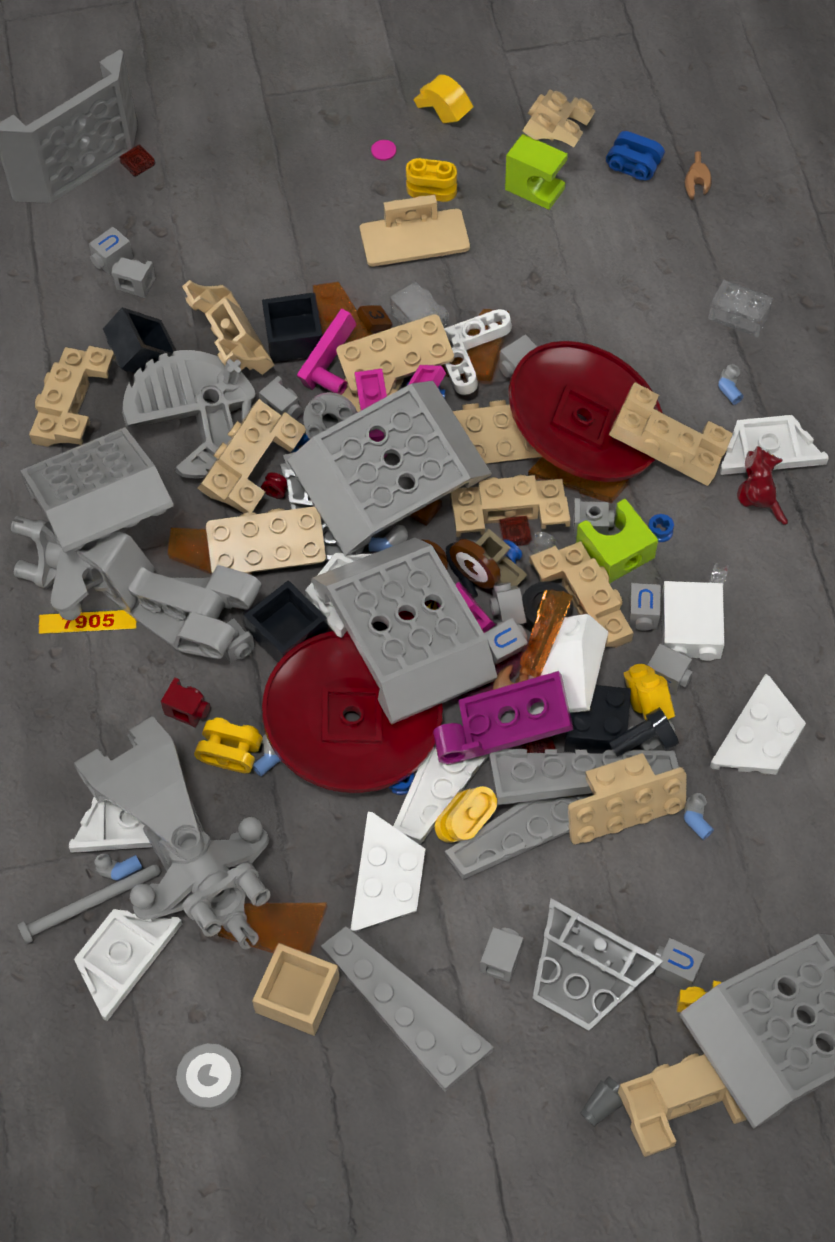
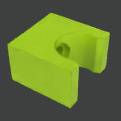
[505,134,568,210]
[576,499,658,584]

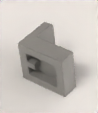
[224,618,255,664]

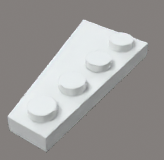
[393,745,489,844]

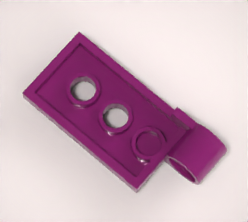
[433,671,573,764]

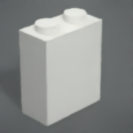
[661,581,724,661]

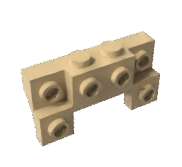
[522,89,595,148]
[182,280,274,375]
[29,346,116,447]
[609,382,733,486]
[197,399,306,513]
[450,475,570,537]
[529,541,633,647]
[618,1054,747,1157]

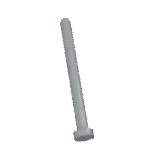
[17,865,161,944]

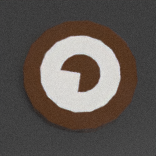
[449,539,501,589]

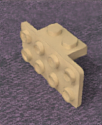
[360,195,470,267]
[336,314,454,393]
[453,400,543,464]
[206,507,326,573]
[568,753,686,844]

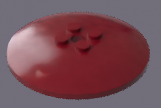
[508,341,663,482]
[262,631,443,793]

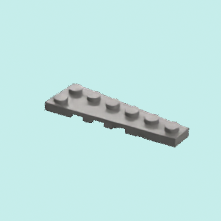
[489,749,679,805]
[445,793,594,880]
[321,926,494,1092]

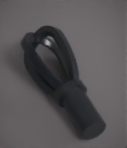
[446,542,478,598]

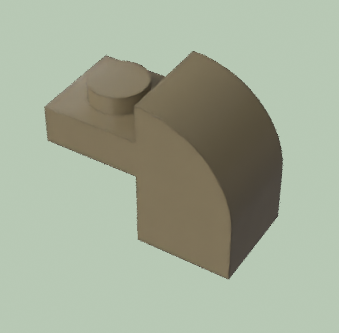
[476,529,528,587]

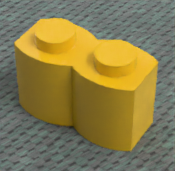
[624,664,675,720]

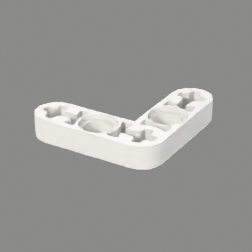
[444,309,512,395]

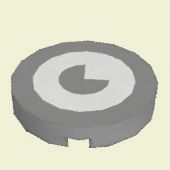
[176,1043,242,1110]

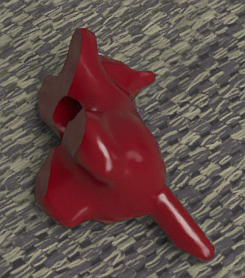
[737,446,788,525]

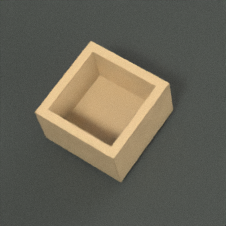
[252,943,340,1036]

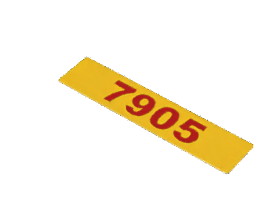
[39,610,136,634]

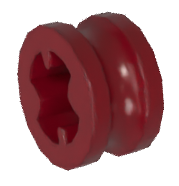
[261,472,288,499]

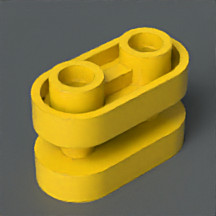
[406,158,457,202]
[194,717,263,773]
[435,786,497,843]

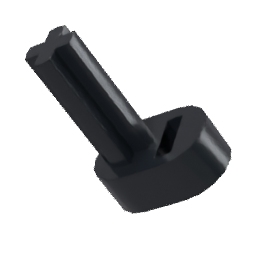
[608,707,680,757]

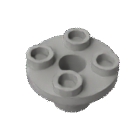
[303,392,358,439]

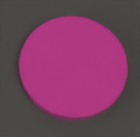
[371,140,396,161]

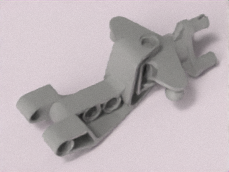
[11,516,262,659]
[73,716,271,949]

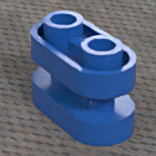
[606,131,665,180]

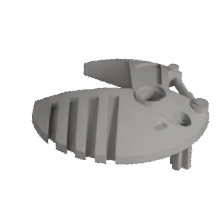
[122,350,256,478]

